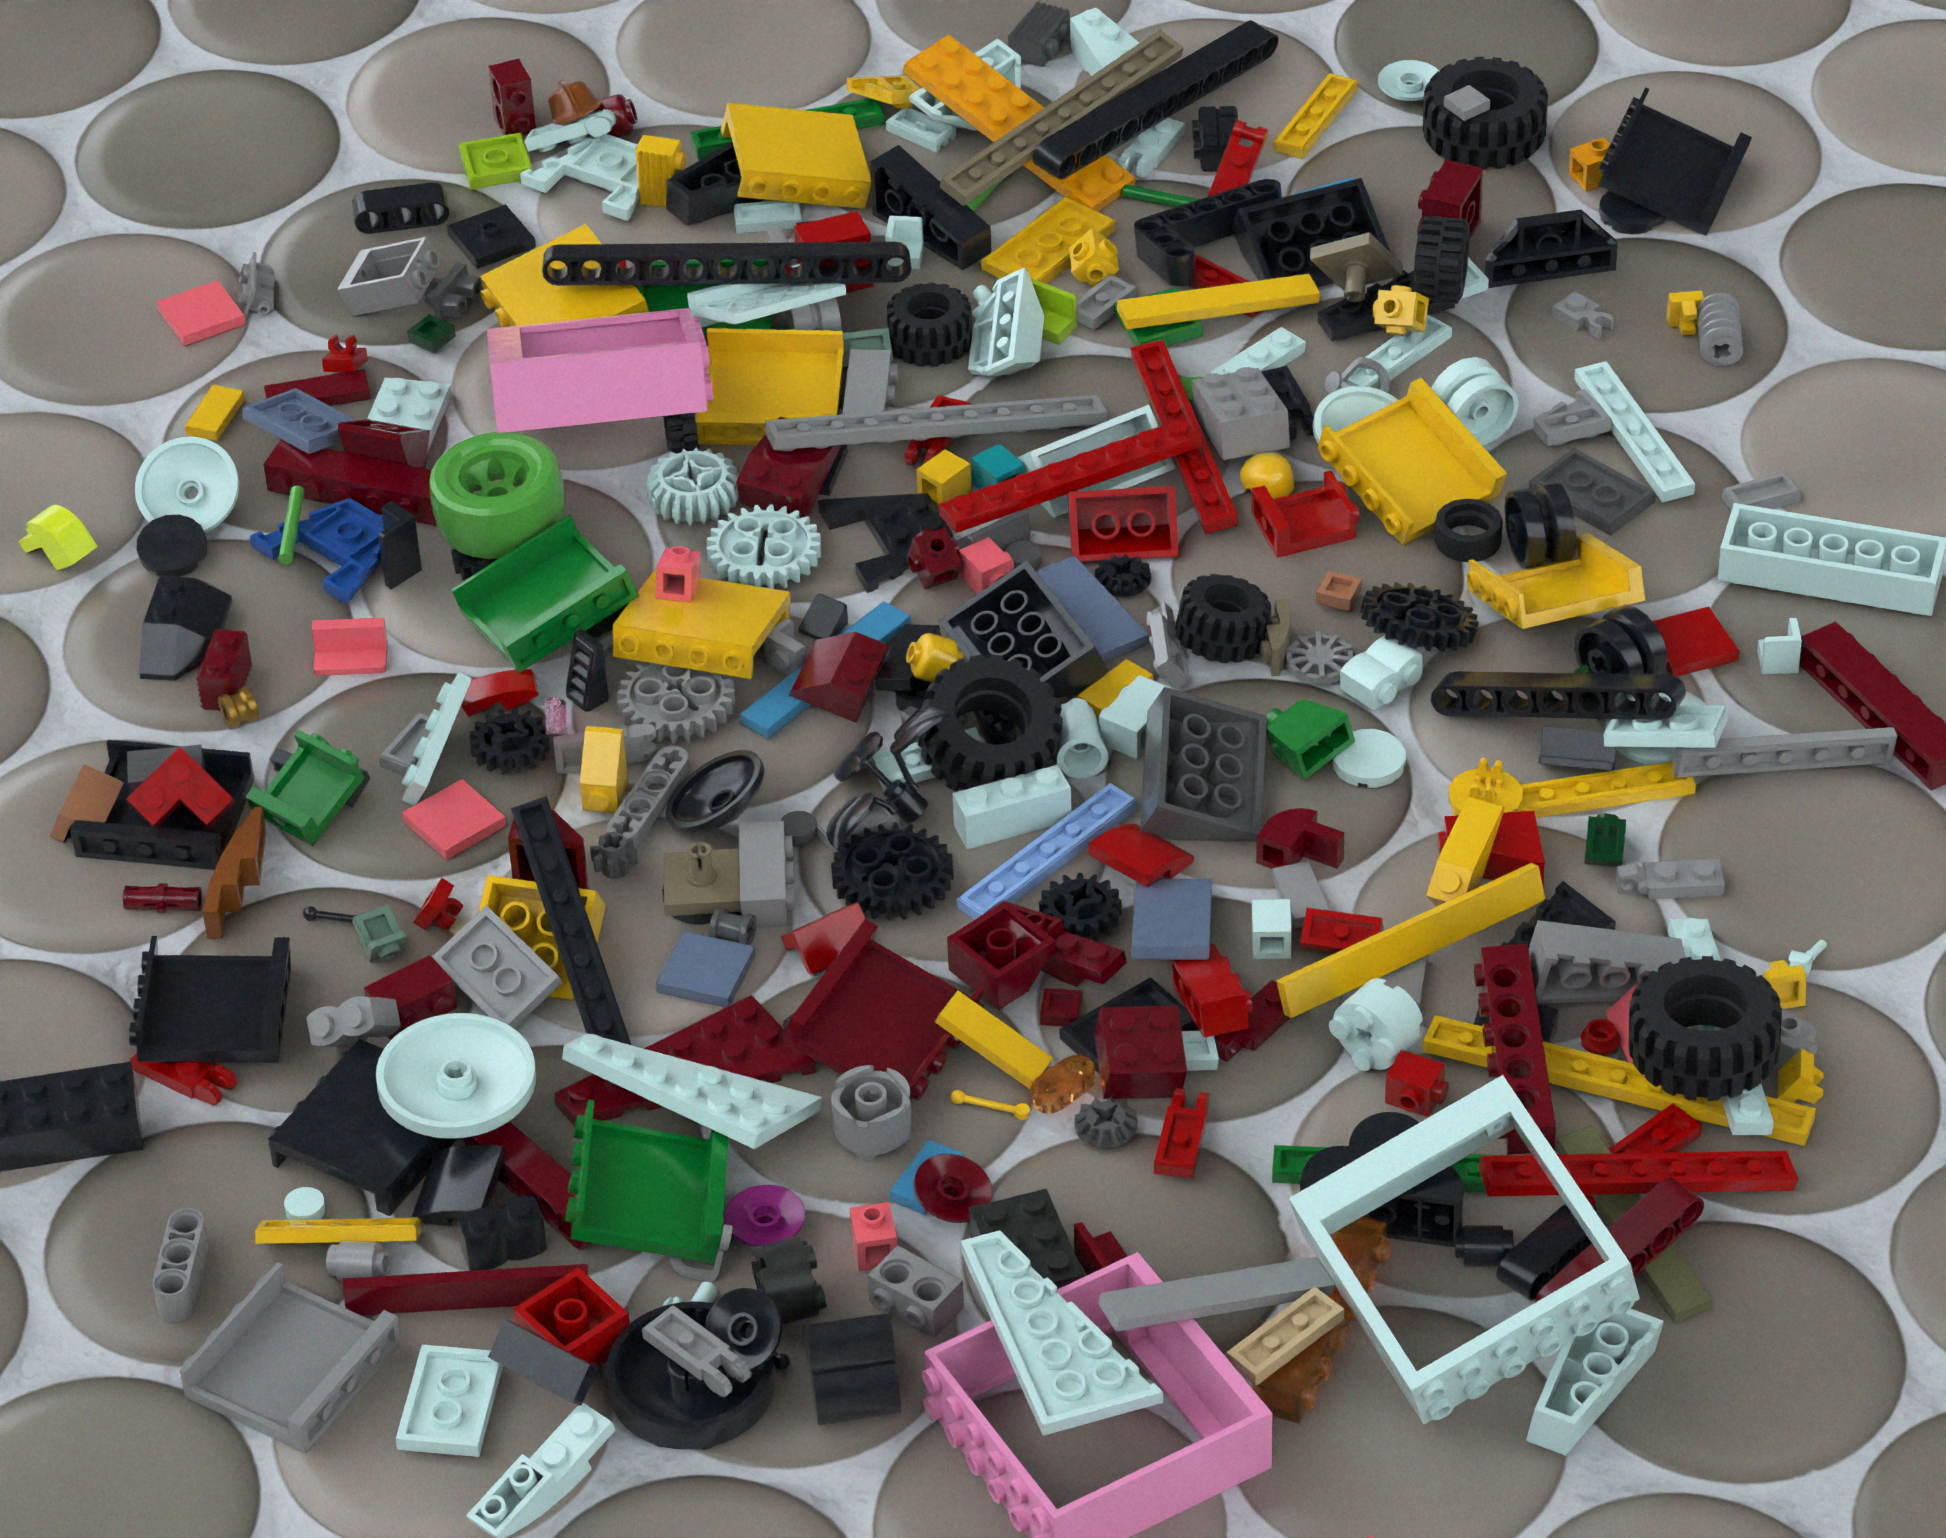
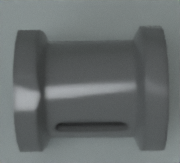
[709,907,756,945]

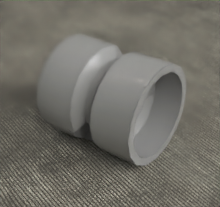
[786,297,842,331]

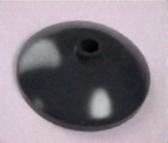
[665,750,765,834]

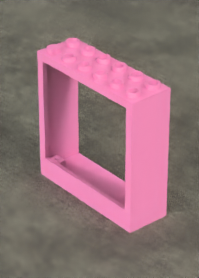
[487,308,713,433]
[922,1252,1272,1538]

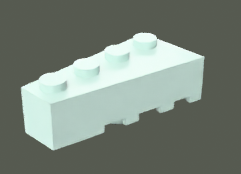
[1070,8,1169,76]

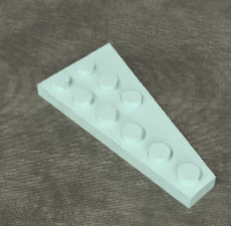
[961,1230,1163,1436]

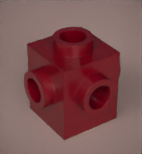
[907,527,962,589]

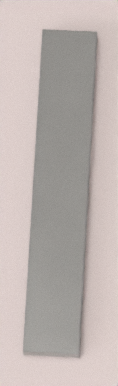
[1672,727,1897,777]
[1098,1257,1336,1332]

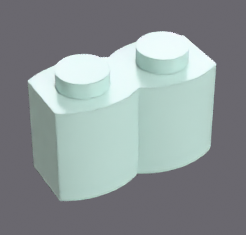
[1340,635,1423,710]

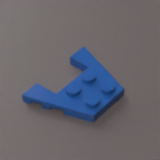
[250,498,384,604]

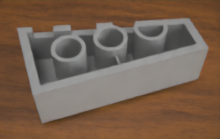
[1528,920,1686,1004]

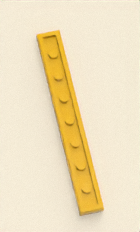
[1276,863,1545,1018]

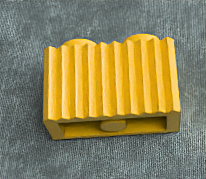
[635,135,687,208]

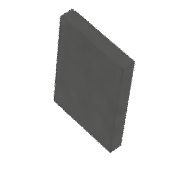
[1529,448,1656,536]

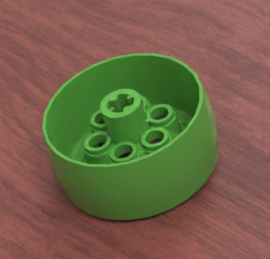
[430,432,566,559]

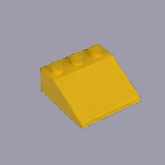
[478,875,606,1001]

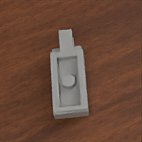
[1147,602,1189,688]
[1616,859,1725,900]

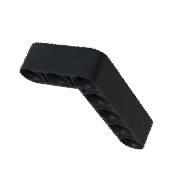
[1134,179,1282,286]

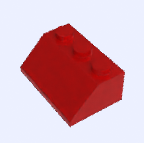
[1067,486,1179,562]

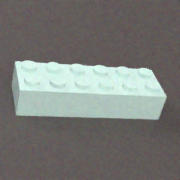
[1718,503,1946,616]

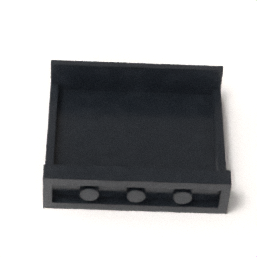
[1598,87,1752,236]
[70,740,254,870]
[129,936,291,1063]
[268,1039,458,1216]

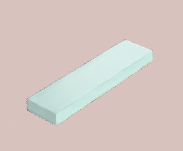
[1346,314,1452,389]

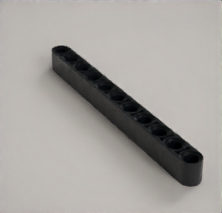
[1033,20,1279,180]
[542,242,912,286]

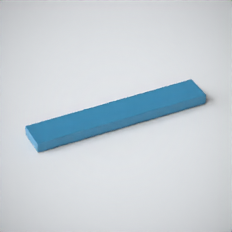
[740,601,911,739]

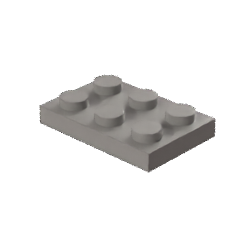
[432,905,563,1028]

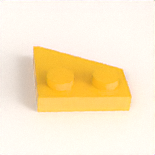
[846,75,921,109]

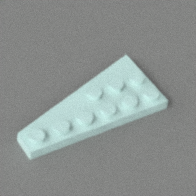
[562,1033,823,1149]

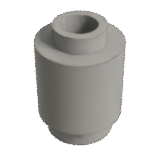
[326,1241,389,1282]

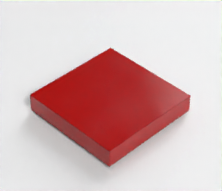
[1652,606,1740,677]

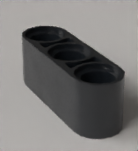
[352,183,449,234]
[1496,1204,1592,1301]

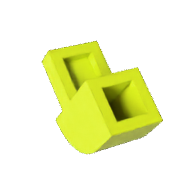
[18,505,98,571]

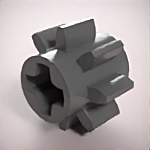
[590,832,638,878]

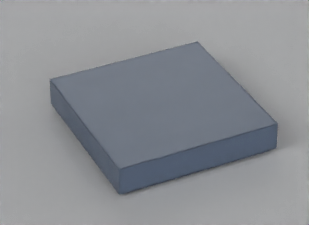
[656,931,755,1007]

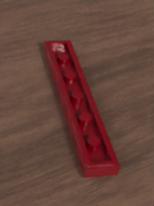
[342,1264,589,1315]

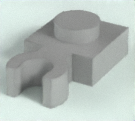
[1552,291,1614,339]

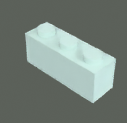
[953,765,1072,849]

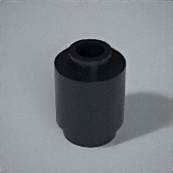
[1455,1225,1514,1266]

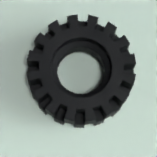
[663,413,699,454]

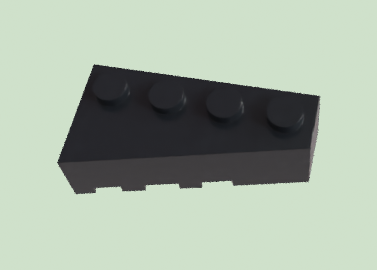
[666,142,765,226]
[870,145,992,270]

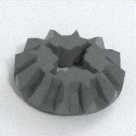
[1074,1096,1138,1148]

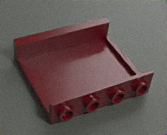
[783,919,985,1101]

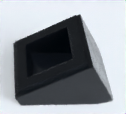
[798,593,848,640]

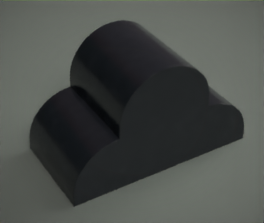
[1300,1112,1464,1247]
[802,1313,901,1425]

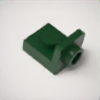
[1584,813,1626,867]

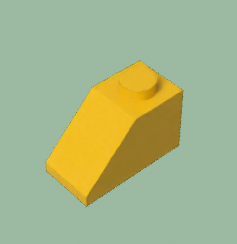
[580,726,628,813]

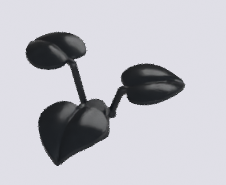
[826,705,950,852]

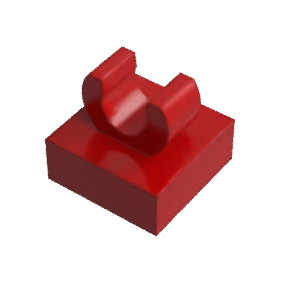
[322,335,368,372]
[413,878,463,930]

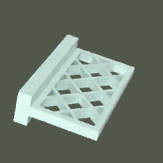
[687,264,846,327]

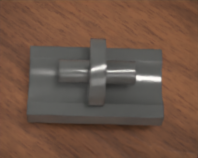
[424,263,483,321]

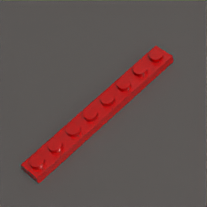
[1130,340,1239,534]
[939,418,1201,533]
[1478,1150,1798,1197]

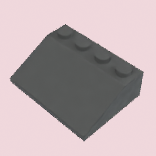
[1140,687,1267,840]

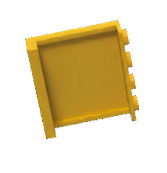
[721,103,871,209]
[480,224,649,327]
[695,328,845,445]
[1317,378,1507,545]
[1466,533,1645,629]
[613,570,791,679]

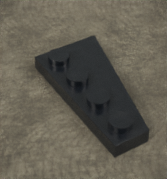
[1318,270,1455,342]
[1481,881,1616,988]

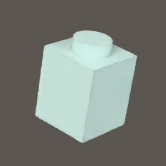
[1252,899,1291,959]

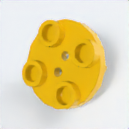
[1448,758,1523,816]

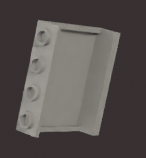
[180,1262,401,1453]

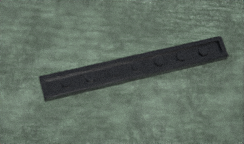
[511,796,631,1045]

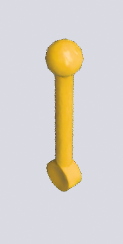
[950,1089,1030,1120]

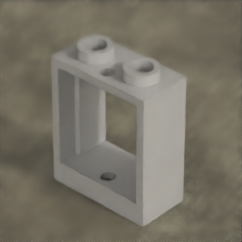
[337,237,441,316]

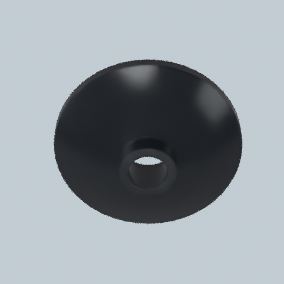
[705,1288,782,1370]

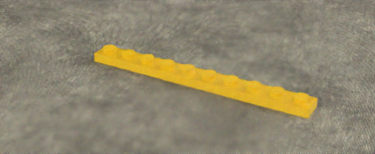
[1422,1015,1816,1146]

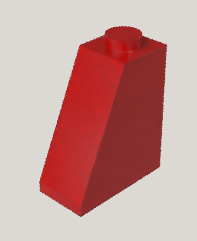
[1437,811,1545,885]

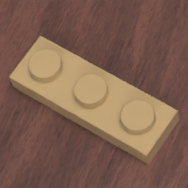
[1226,1286,1344,1386]

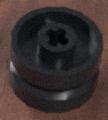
[1504,483,1577,568]
[1574,604,1667,695]

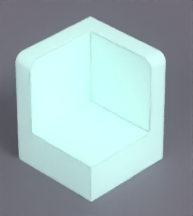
[885,216,924,269]
[1757,618,1802,675]

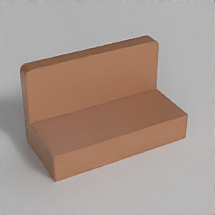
[50,764,123,842]

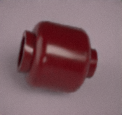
[593,94,638,137]

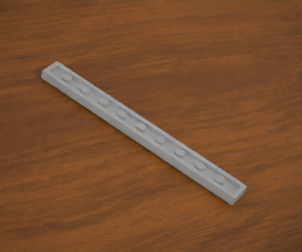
[765,395,1107,451]

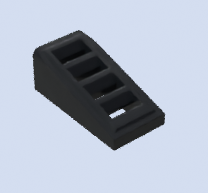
[566,629,609,712]

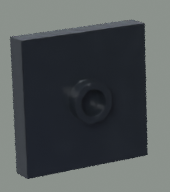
[447,204,536,268]

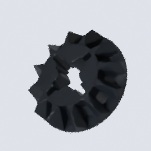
[1095,553,1152,597]

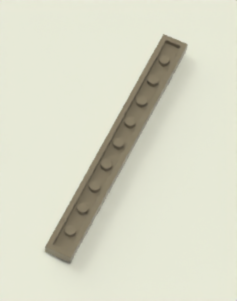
[940,30,1184,206]

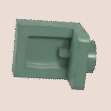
[352,904,407,962]

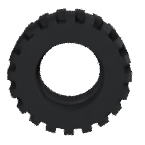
[1423,57,1548,170]
[917,655,1063,792]
[1628,956,1782,1101]

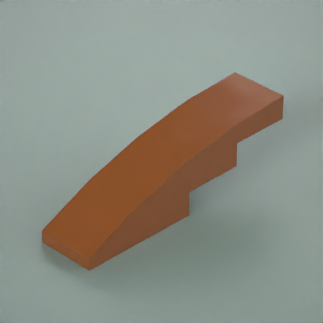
[202,807,267,939]

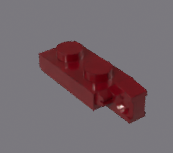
[1215,980,1290,1062]

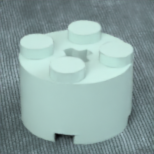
[1329,978,1424,1071]

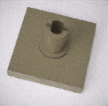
[1310,232,1403,302]
[663,842,741,916]

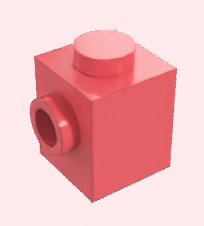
[959,537,1014,594]
[656,546,701,602]
[849,1202,898,1270]

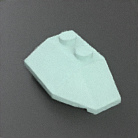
[909,38,1021,131]
[968,268,1044,376]

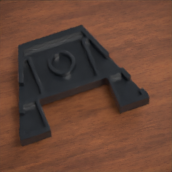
[818,493,954,593]

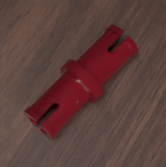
[123,883,202,913]

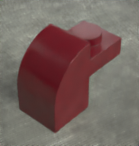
[1256,808,1345,869]

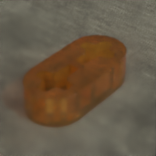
[1031,1055,1095,1114]

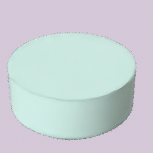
[284,1187,326,1220]

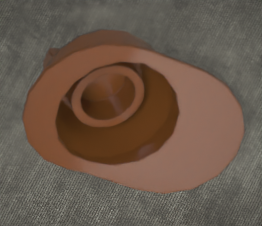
[548,80,602,124]

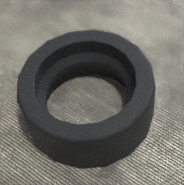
[1435,499,1503,562]

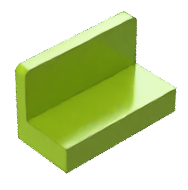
[1031,278,1077,345]

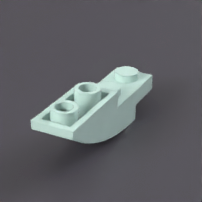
[466,1403,615,1538]

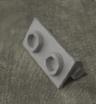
[238,252,274,318]

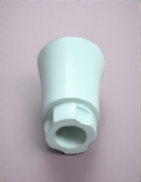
[1057,698,1108,778]

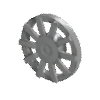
[1286,631,1354,684]

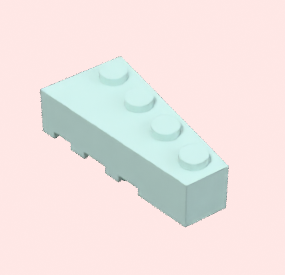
[1526,1308,1664,1456]

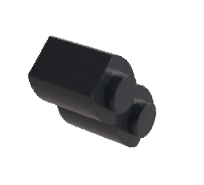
[457,1196,547,1271]

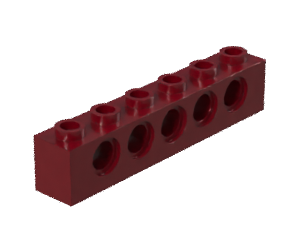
[1474,944,1556,1155]

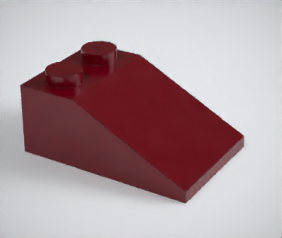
[736,417,841,518]

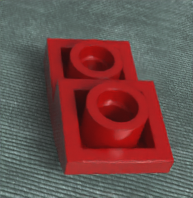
[461,669,539,717]

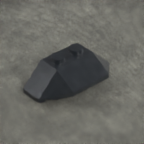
[1485,209,1618,288]
[139,576,233,681]

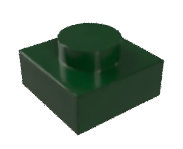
[407,314,456,353]

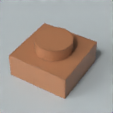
[1316,570,1362,611]

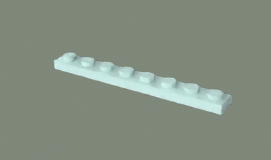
[1668,918,1774,1135]

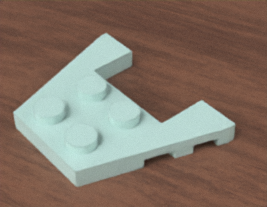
[520,134,639,221]

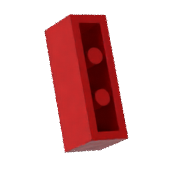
[1170,943,1253,1038]

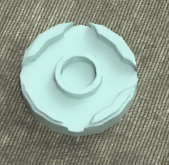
[1333,729,1406,788]

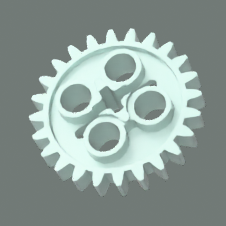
[706,504,821,589]

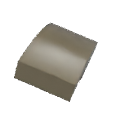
[1260,599,1291,676]

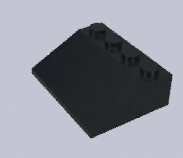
[1231,178,1390,287]
[938,561,1109,698]

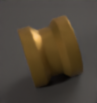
[218,686,259,730]

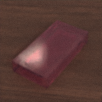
[545,697,567,737]

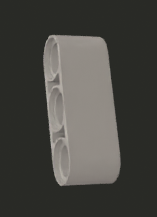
[153,1208,208,1323]

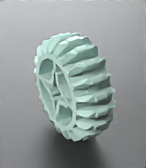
[646,447,739,526]

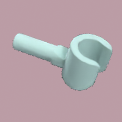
[1788,940,1827,977]

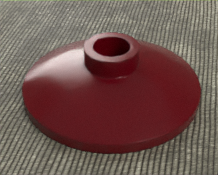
[913,1154,993,1223]

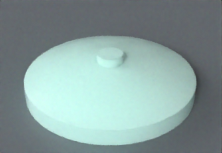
[376,1013,536,1138]

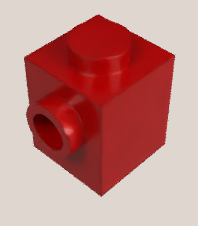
[1385,1050,1449,1117]

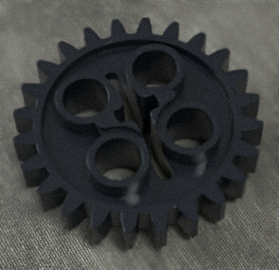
[1360,582,1479,652]
[831,823,954,921]

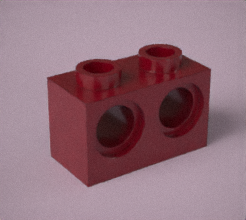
[488,58,536,135]

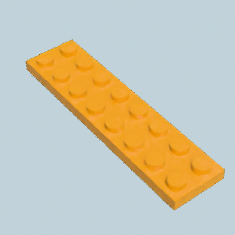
[903,35,1136,212]

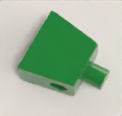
[1266,699,1355,780]

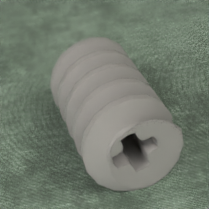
[1697,293,1743,367]

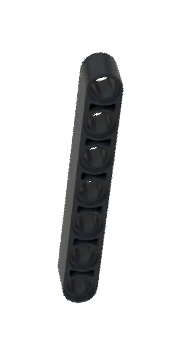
[1431,671,1686,720]

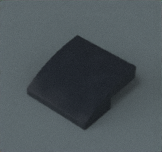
[412,1145,506,1226]

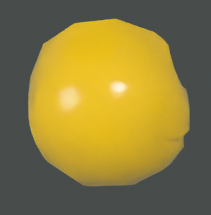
[1240,452,1295,499]

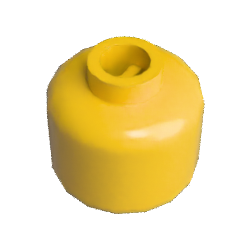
[906,633,963,683]

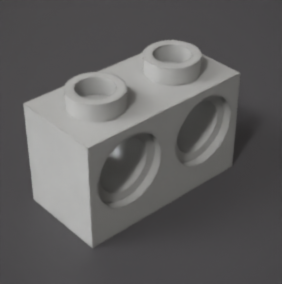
[868,1245,964,1338]

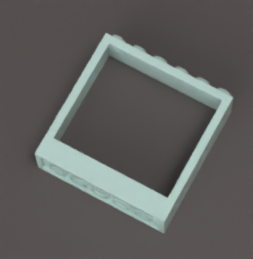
[1289,1075,1640,1425]

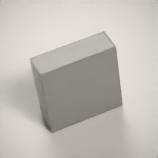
[1444,85,1490,121]

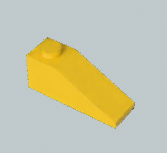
[1426,797,1505,906]

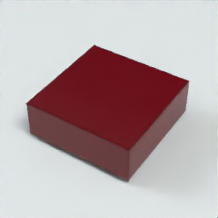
[1040,988,1083,1027]

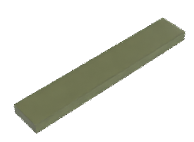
[1555,1125,1712,1322]

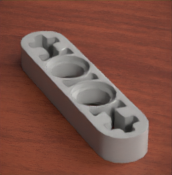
[606,746,690,849]

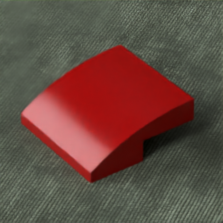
[1088,824,1194,887]

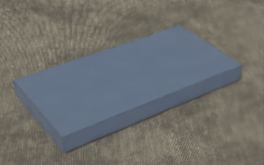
[1036,555,1149,663]
[1132,879,1212,960]

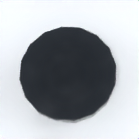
[1599,191,1665,234]
[136,514,207,577]

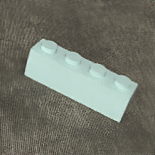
[1017,405,1175,518]

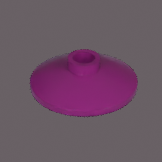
[725,1185,805,1247]

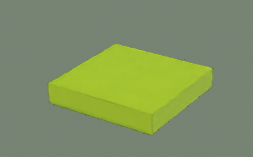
[458,133,533,190]

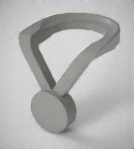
[1325,356,1390,394]
[669,1224,732,1282]

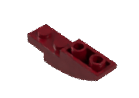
[1001,900,1127,987]

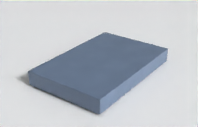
[243,388,356,454]

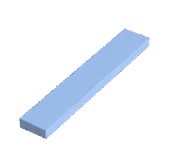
[956,783,1138,920]

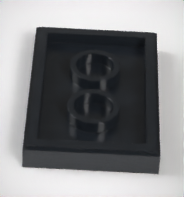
[1059,977,1199,1075]

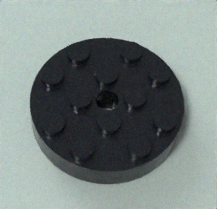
[607,1301,774,1450]

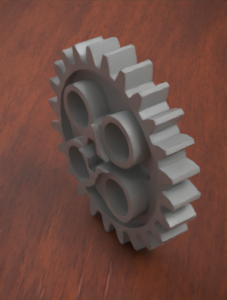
[617,662,736,744]

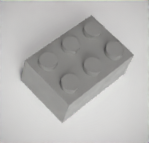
[1192,367,1290,460]

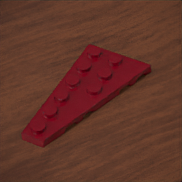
[553,995,816,1127]

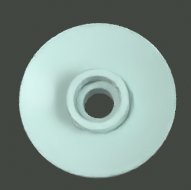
[1378,60,1440,101]

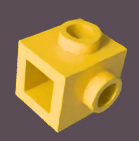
[1069,228,1119,287]
[1373,285,1429,336]

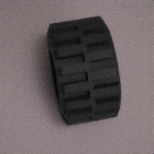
[1413,215,1470,304]
[886,282,972,367]
[1175,574,1271,663]

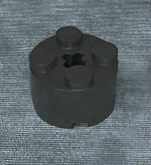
[750,1236,827,1325]

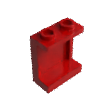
[1251,470,1360,558]

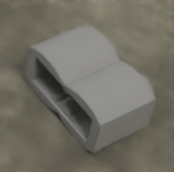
[306,996,401,1047]

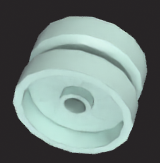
[1431,357,1519,446]

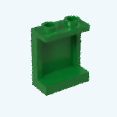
[245,730,365,846]

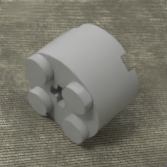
[831,1065,912,1160]

